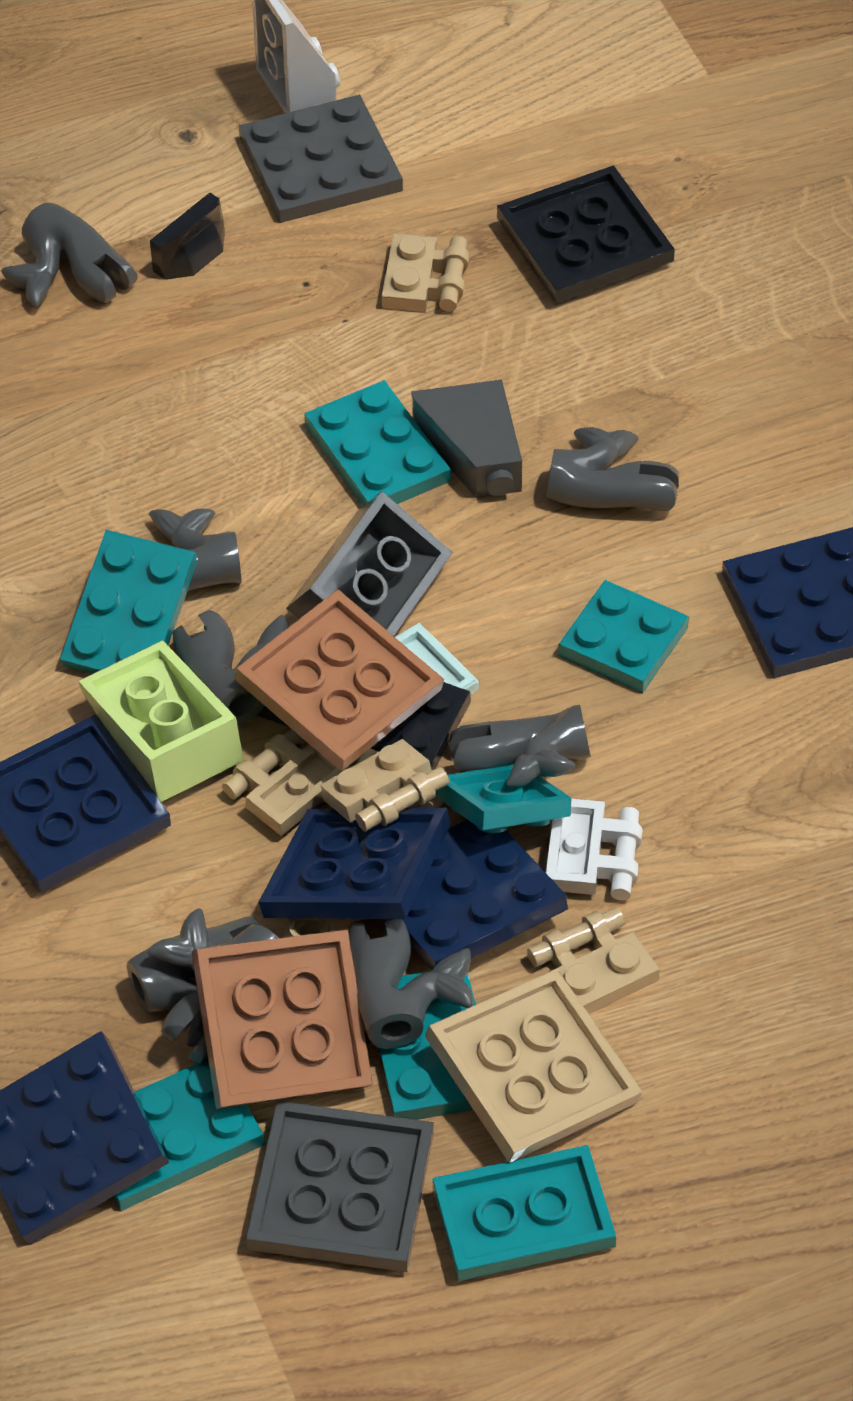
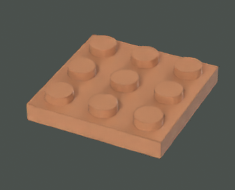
[234,589,444,772]
[192,929,373,1109]

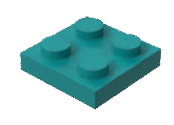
[558,580,689,693]
[436,765,572,833]

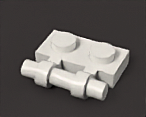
[546,799,643,900]

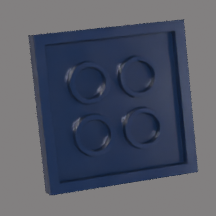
[722,527,853,679]
[0,714,171,893]
[258,808,451,920]
[402,819,568,970]
[0,1031,169,1245]

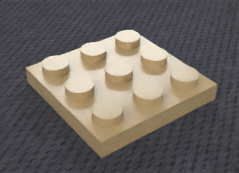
[425,969,643,1163]

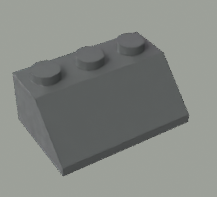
[286,491,453,636]

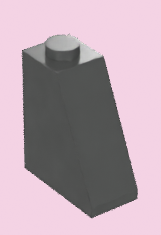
[411,379,522,498]

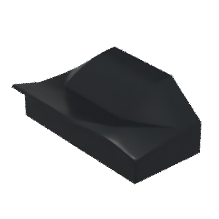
[150,193,225,280]

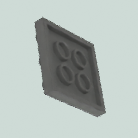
[239,94,403,223]
[246,1101,434,1272]

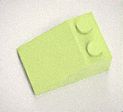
[79,641,244,802]

